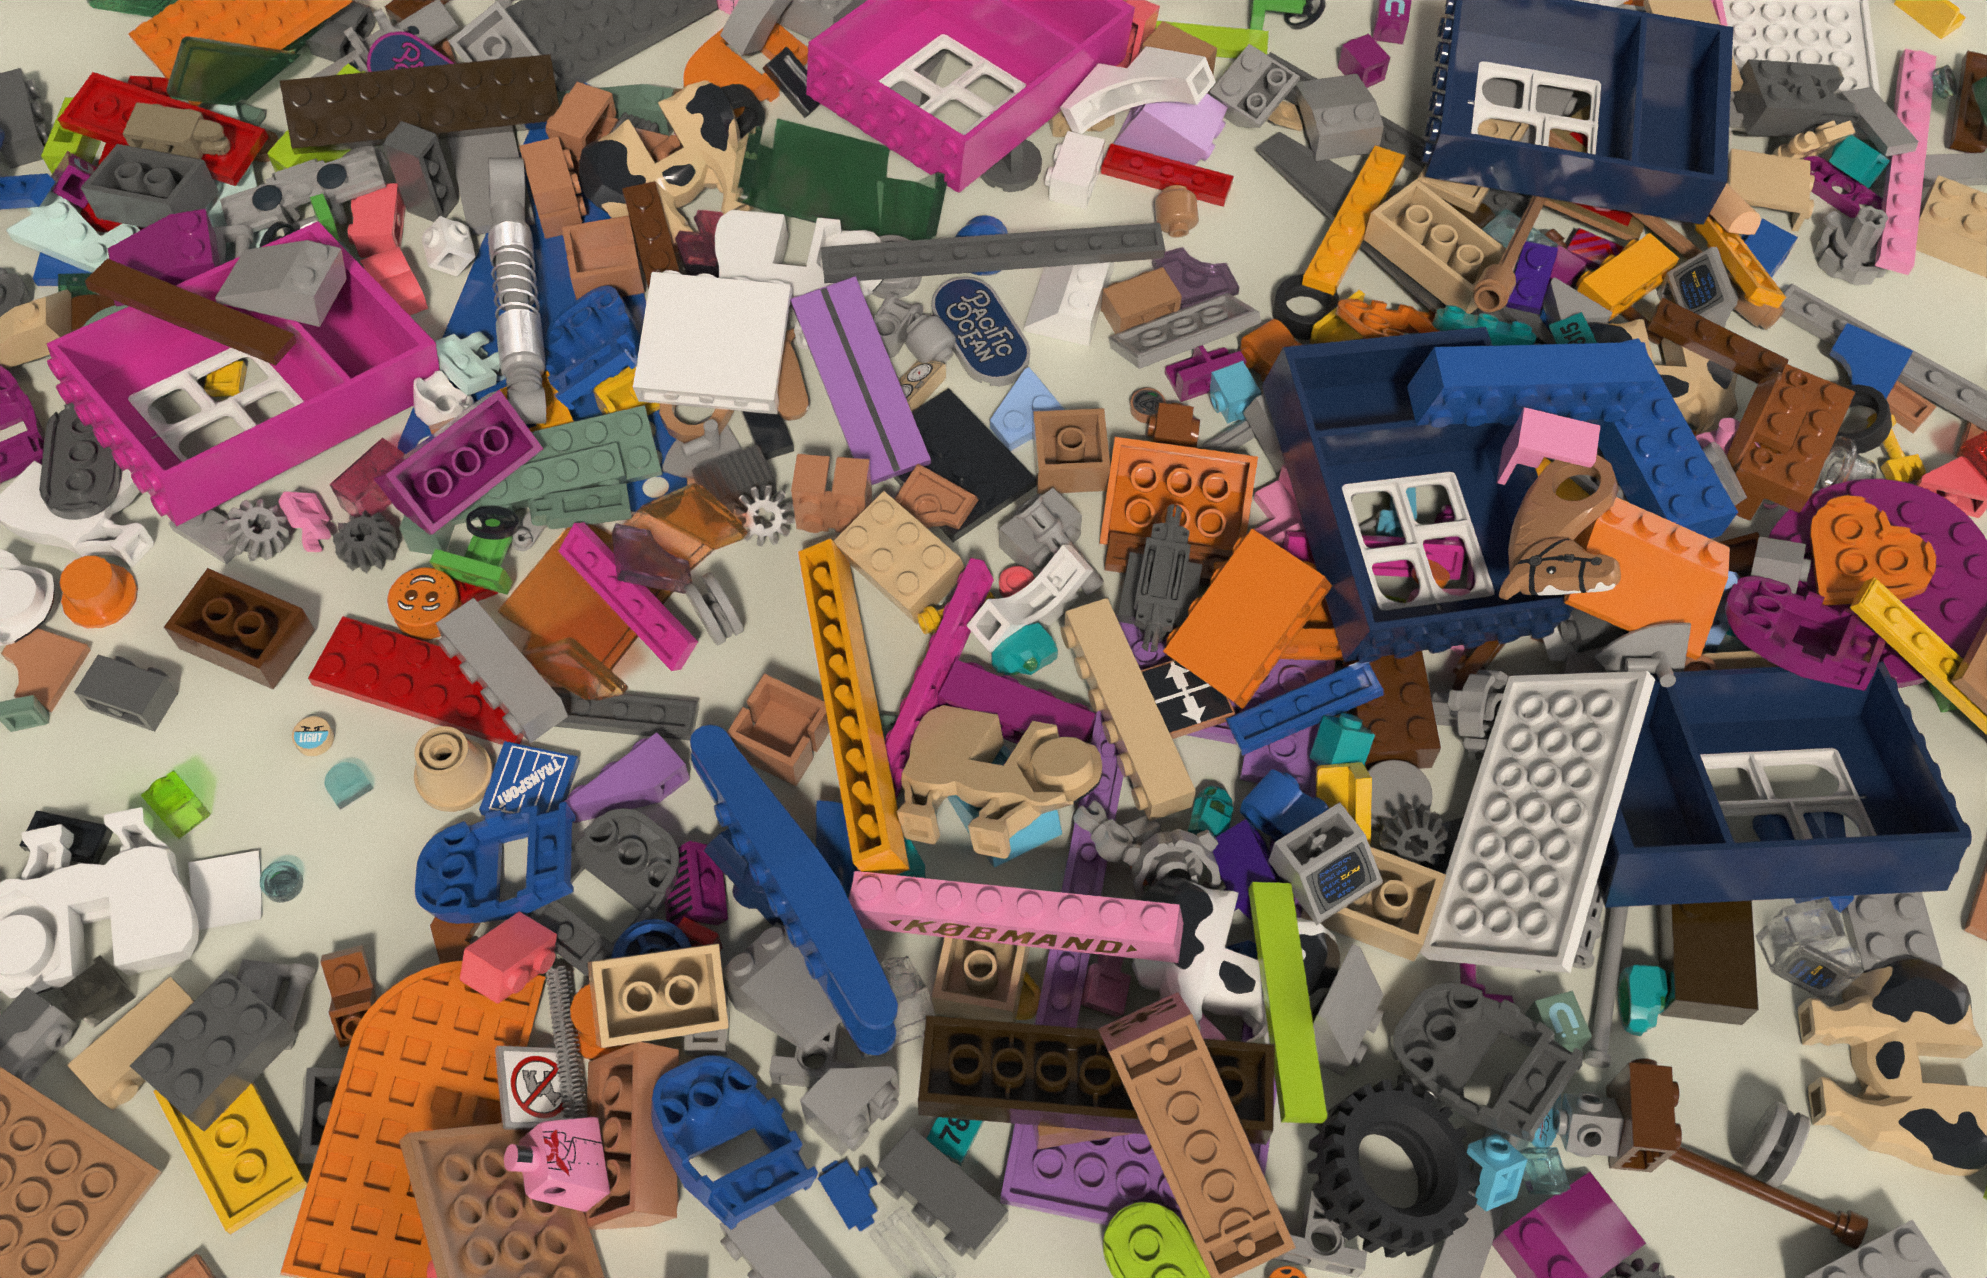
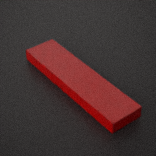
[1101,143,1234,207]

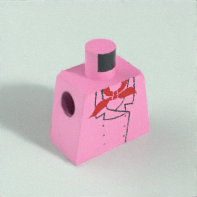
[504,1117,610,1212]

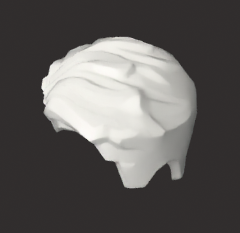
[414,370,474,426]

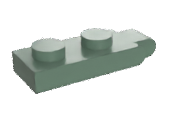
[529,483,632,529]

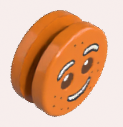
[387,567,462,640]

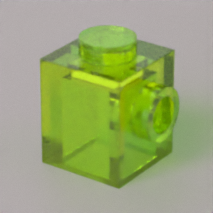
[141,770,211,839]

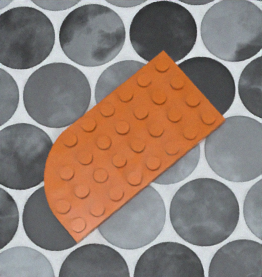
[280,961,545,1278]

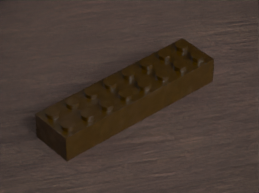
[279,54,559,155]
[918,1015,1275,1145]

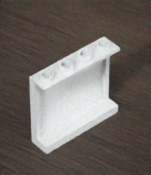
[633,270,793,414]

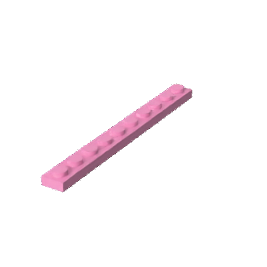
[1875,48,1936,275]

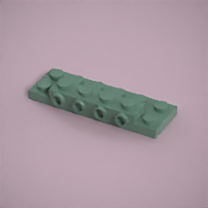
[451,405,662,525]

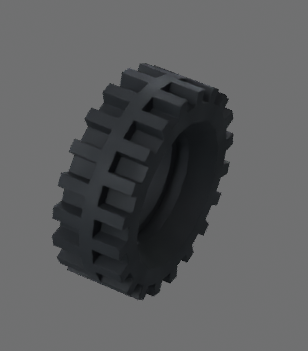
[1307,1080,1480,1258]

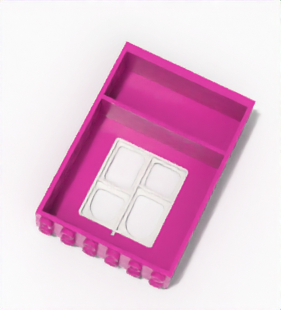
[806,0,1135,193]
[46,221,440,526]

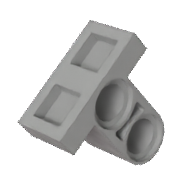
[769,1023,855,1088]
[1274,1179,1367,1278]

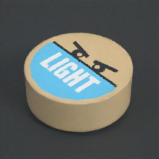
[292,716,334,756]

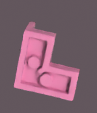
[1497,407,1600,485]
[1246,464,1305,548]

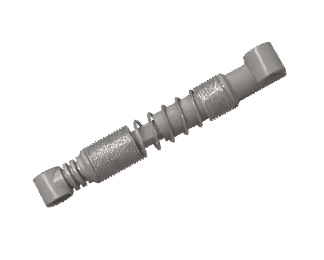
[488,158,546,424]

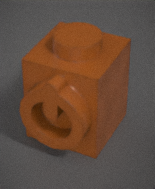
[1148,403,1200,448]

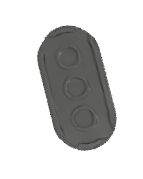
[39,403,121,520]

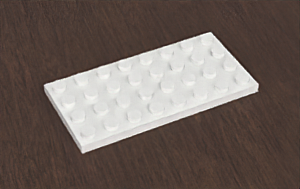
[1420,671,1655,973]

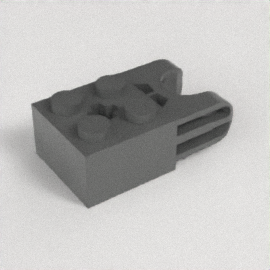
[1732,59,1860,137]

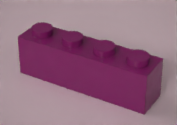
[938,659,1096,744]

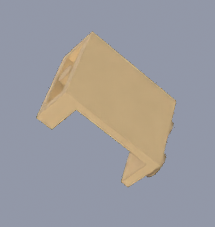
[1727,148,1815,232]

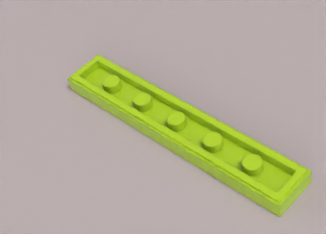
[1248,882,1327,1123]

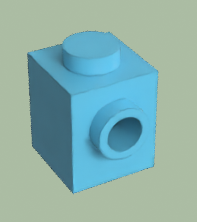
[1210,361,1261,424]

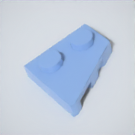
[990,367,1065,451]

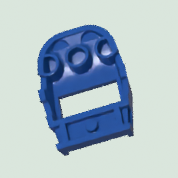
[544,285,641,410]
[415,802,576,924]
[651,1056,818,1230]

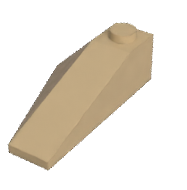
[0,289,72,369]

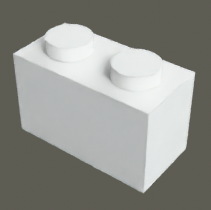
[1045,131,1105,209]

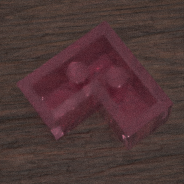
[329,437,406,518]

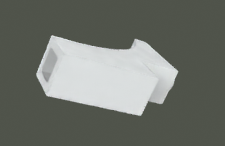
[1060,46,1216,134]

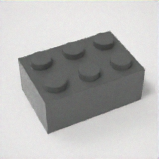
[81,144,218,228]
[130,969,298,1132]

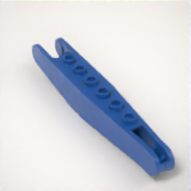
[690,725,898,1055]

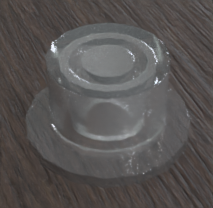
[1812,436,1877,493]

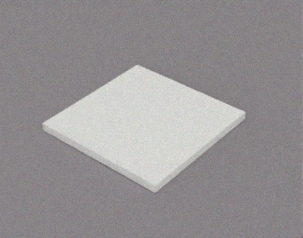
[1722,0,1880,140]

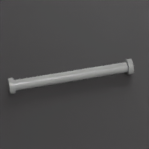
[1584,907,1628,1068]

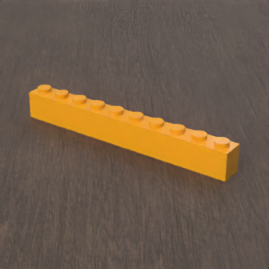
[798,538,910,875]

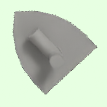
[662,416,742,479]
[1595,623,1691,687]

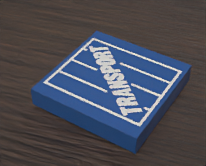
[479,741,579,816]

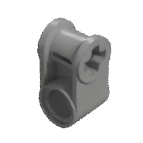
[873,293,923,359]

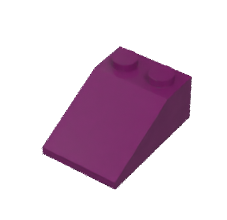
[108,209,220,307]
[1492,1172,1646,1278]

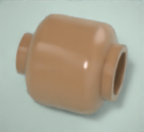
[1155,185,1199,238]

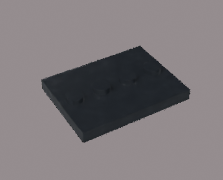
[893,388,1037,542]

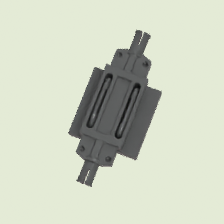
[1117,504,1202,652]

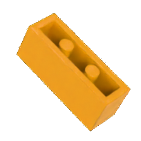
[1576,233,1680,321]

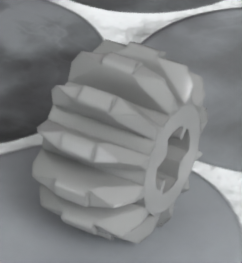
[733,484,795,546]
[223,499,289,562]

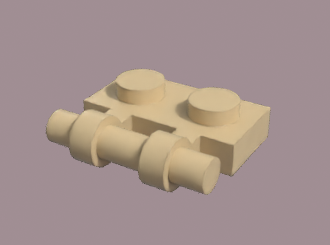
[1772,121,1855,160]

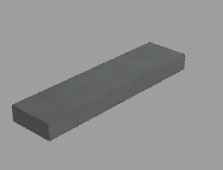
[550,686,699,741]

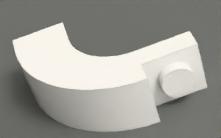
[967,545,1094,652]

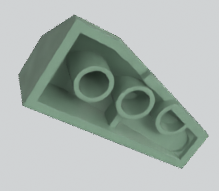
[557,84,682,136]

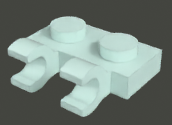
[435,332,506,396]

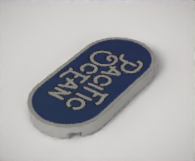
[932,277,1030,387]

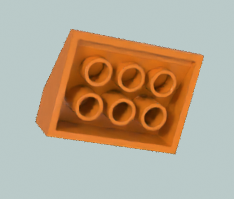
[1099,437,1258,551]
[1564,497,1730,660]

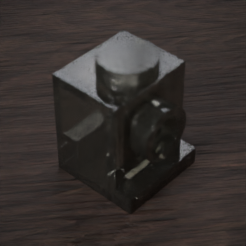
[60,955,136,1028]

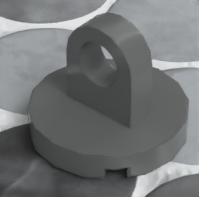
[980,139,1042,192]

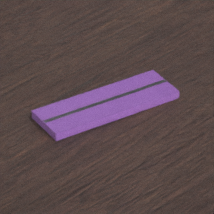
[790,276,931,485]

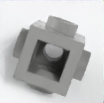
[1553,1092,1624,1157]

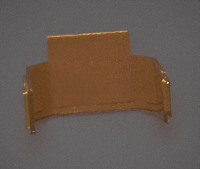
[497,483,748,701]

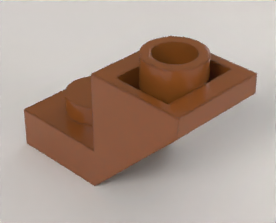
[320,945,377,1048]

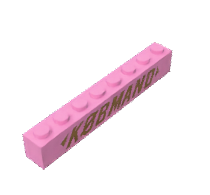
[849,871,1183,963]

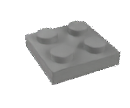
[1842,892,1943,975]

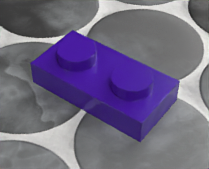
[1506,241,1558,315]

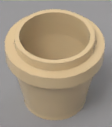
[414,726,494,812]

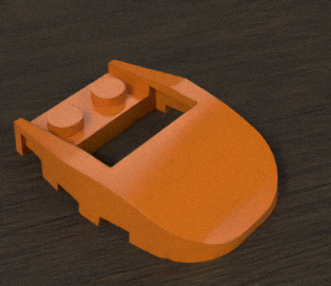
[683,22,808,118]
[1335,299,1439,339]

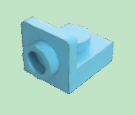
[1375,487,1417,537]
[1467,1134,1528,1212]

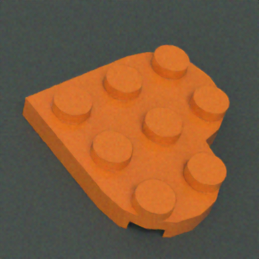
[1809,495,1936,605]

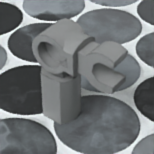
[1073,801,1161,862]

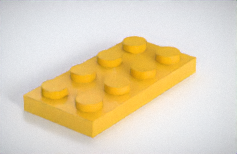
[153,1082,308,1234]

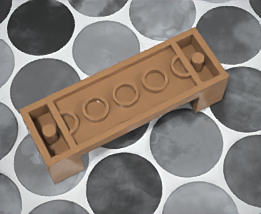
[1098,992,1296,1278]

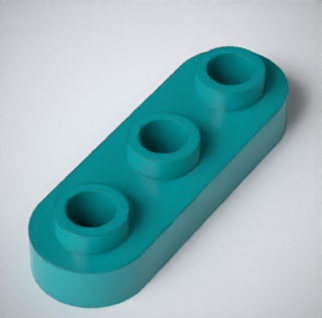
[1432,305,1536,346]

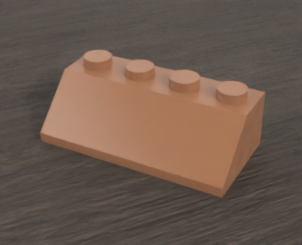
[584,1042,679,1230]

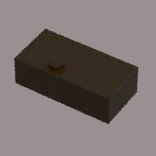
[1656,900,1759,1025]

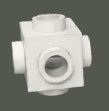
[422,216,475,277]

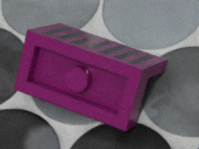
[664,841,728,926]

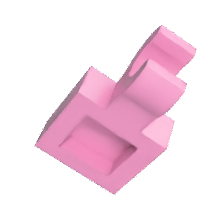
[278,491,331,552]
[1081,954,1131,1017]

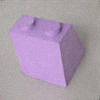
[1114,94,1228,165]

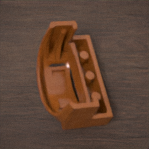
[1727,364,1855,521]

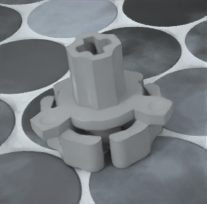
[1814,206,1888,285]
[1432,670,1509,761]
[1122,829,1221,900]

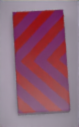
[1567,228,1624,271]

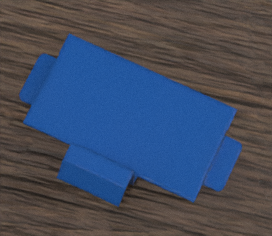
[818,1160,878,1232]

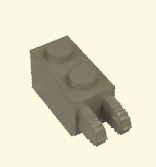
[122,102,231,159]

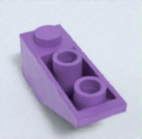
[564,732,690,823]

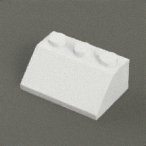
[1024,262,1114,346]

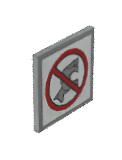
[495,1046,566,1130]

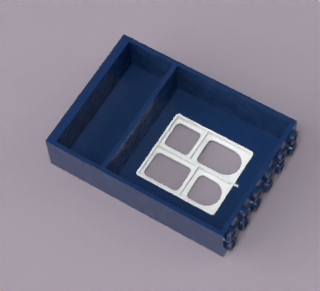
[1421,0,1733,225]
[1262,327,1575,663]
[1597,662,1972,908]

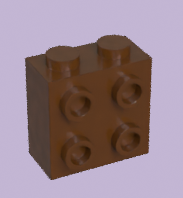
[1606,1058,1682,1173]

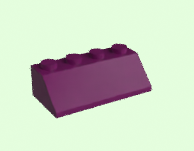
[373,390,543,535]

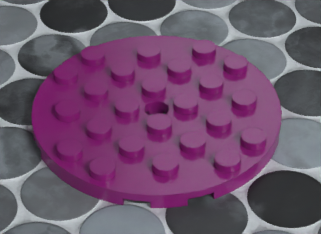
[1768,479,1987,688]

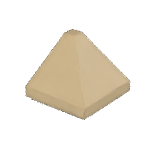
[1268,101,1303,131]

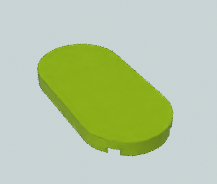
[1103,1202,1211,1278]

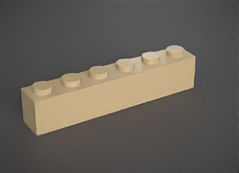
[1060,598,1196,821]

